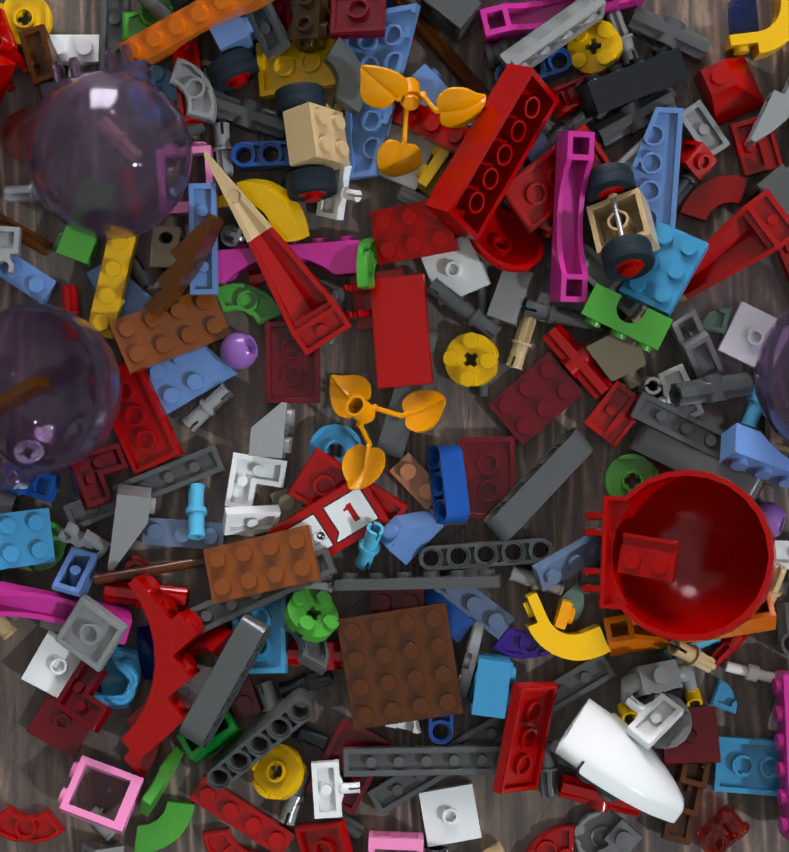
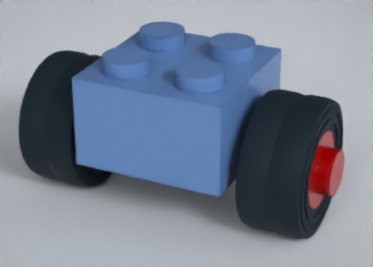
[169,0,260,92]

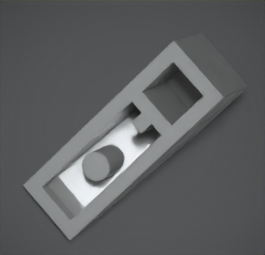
[108,484,156,571]

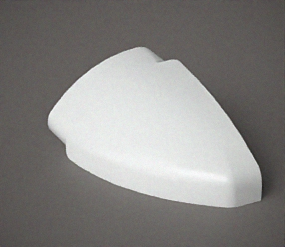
[555,698,684,823]

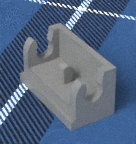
[486,270,536,328]

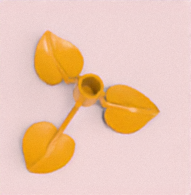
[360,65,486,177]
[329,375,446,490]

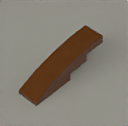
[18,24,85,143]
[144,214,224,316]
[660,764,711,845]

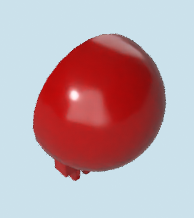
[582,469,777,642]

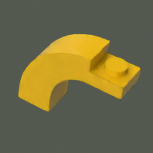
[723,0,789,61]
[218,178,310,242]
[522,591,611,661]

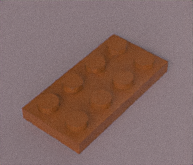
[108,293,231,375]
[203,525,322,604]

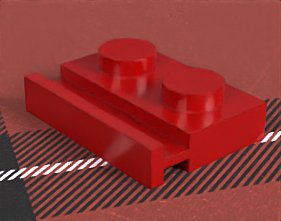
[728,117,783,177]
[583,380,638,447]
[617,532,681,583]

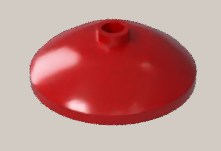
[469,204,544,273]

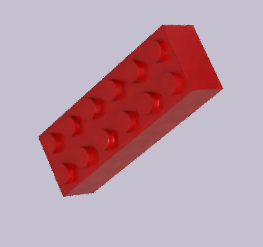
[425,63,560,241]

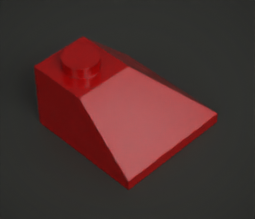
[694,56,765,126]

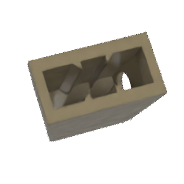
[149,214,185,282]
[585,319,646,389]

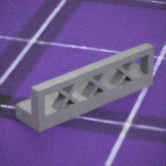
[499,0,606,67]

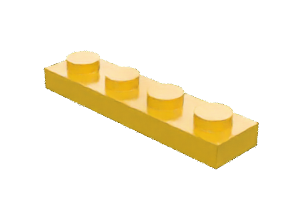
[86,226,140,339]

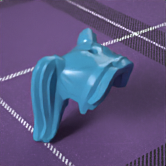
[94,644,145,709]

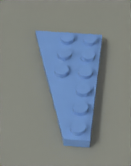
[342,3,421,180]
[631,107,684,228]
[86,264,238,414]

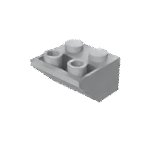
[248,402,295,459]

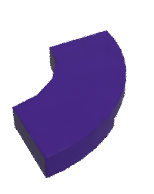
[492,625,557,659]

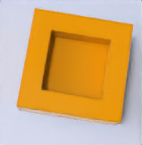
[552,597,576,630]

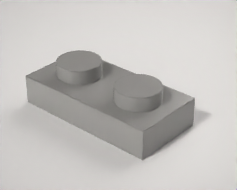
[683,100,730,156]

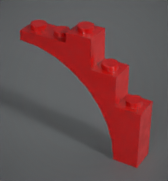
[121,573,206,761]

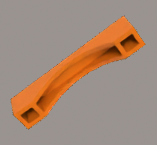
[118,0,275,71]
[603,591,777,657]

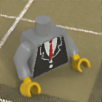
[617,659,703,721]

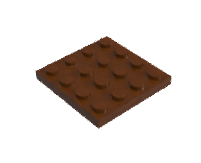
[336,602,464,730]

